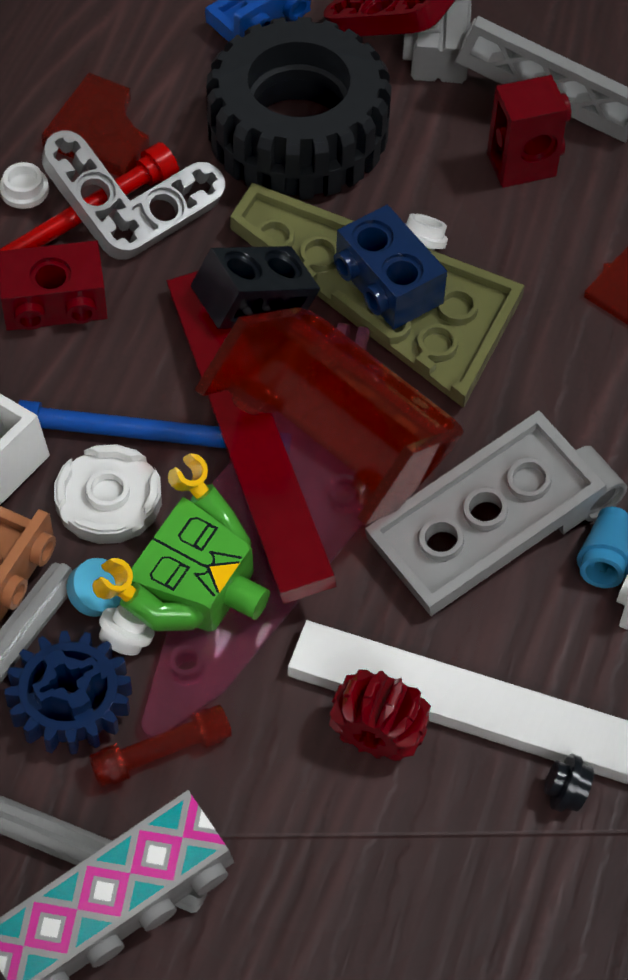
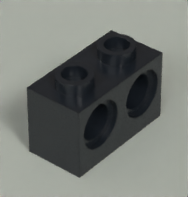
[190,246,321,329]

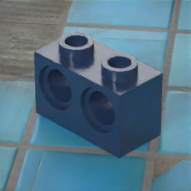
[334,204,447,330]

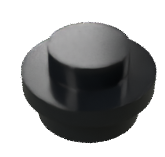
[544,754,594,812]

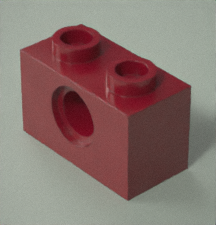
[487,75,572,188]
[0,240,108,331]

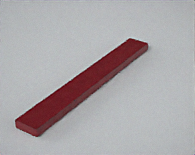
[167,271,337,604]

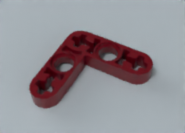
[324,0,455,36]

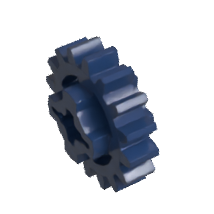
[5,630,132,755]

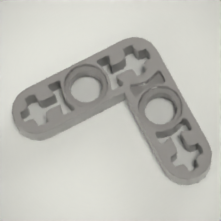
[42,130,225,260]

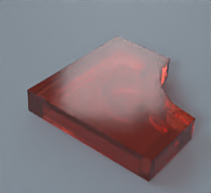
[41,73,150,177]

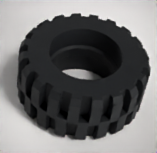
[206,17,391,200]

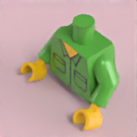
[92,453,270,632]

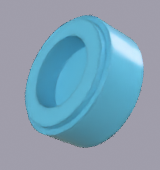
[66,558,121,617]

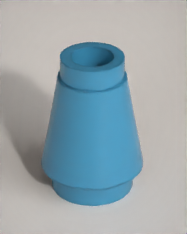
[577,506,628,588]

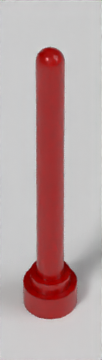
[0,142,179,251]

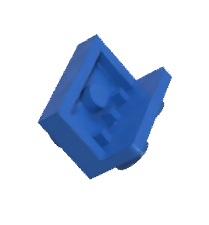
[205,0,311,42]

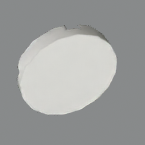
[54,444,162,544]

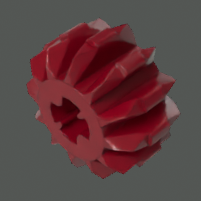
[329,669,431,761]

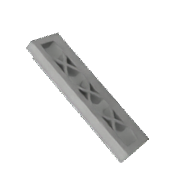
[455,16,628,143]

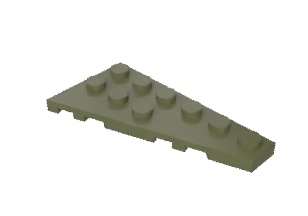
[230,183,525,408]

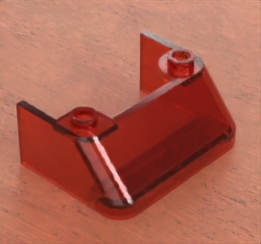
[194,307,464,525]

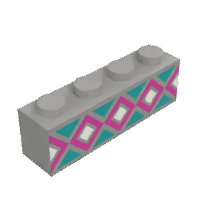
[0,790,235,980]

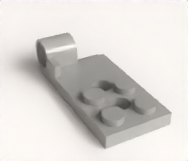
[365,410,628,616]

